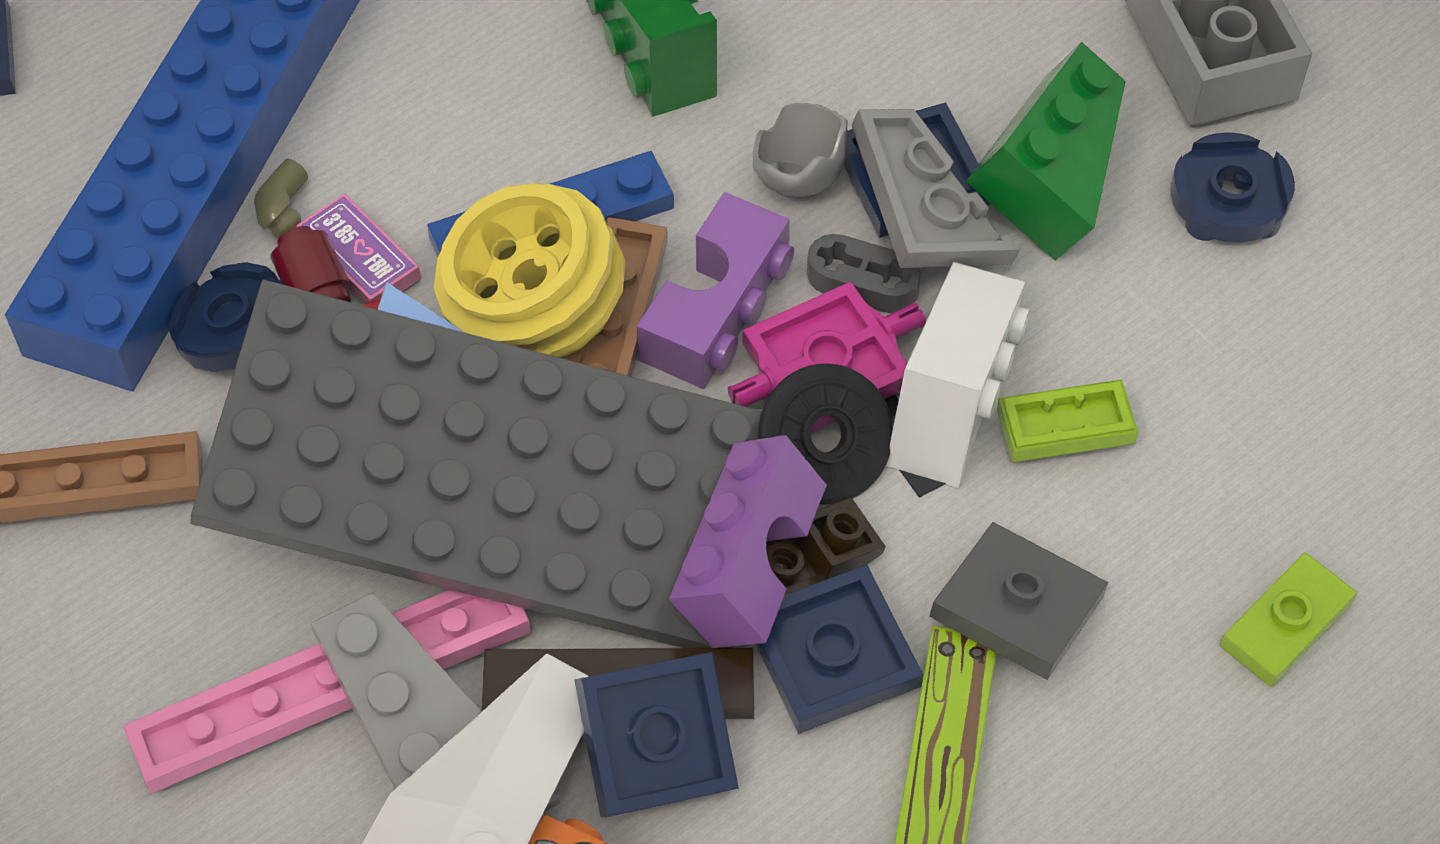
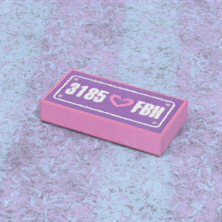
[296,193,421,304]

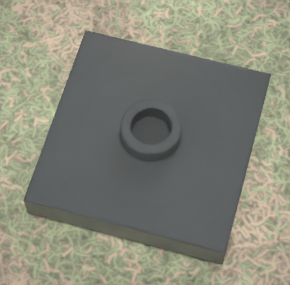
[929,522,1109,680]

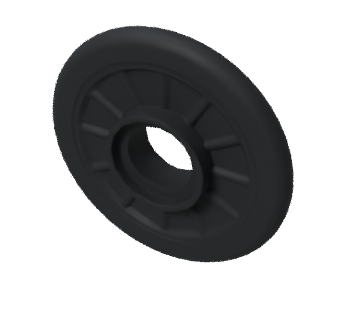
[758,363,893,505]

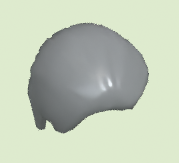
[753,103,848,197]

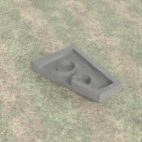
[852,109,1020,268]

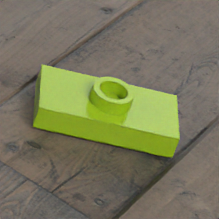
[997,379,1138,463]
[1219,552,1358,688]

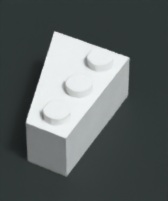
[885,262,1030,488]

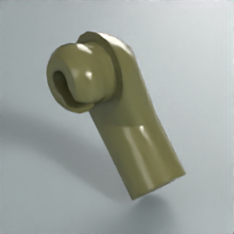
[254,158,308,238]

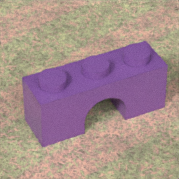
[637,192,794,389]
[669,435,827,648]

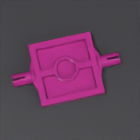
[727,281,926,433]

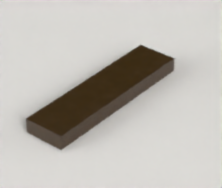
[482,648,754,719]

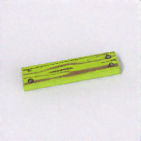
[894,625,996,844]

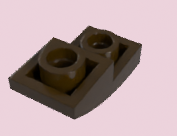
[766,497,886,595]

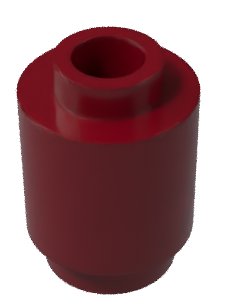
[270,226,351,302]

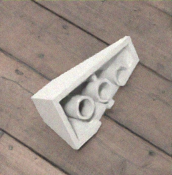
[362,654,588,844]

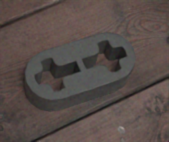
[807,234,921,313]

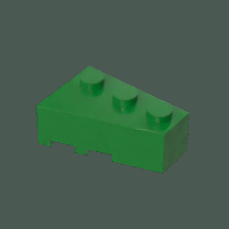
[586,0,717,117]
[966,42,1126,261]

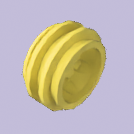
[433,183,626,358]

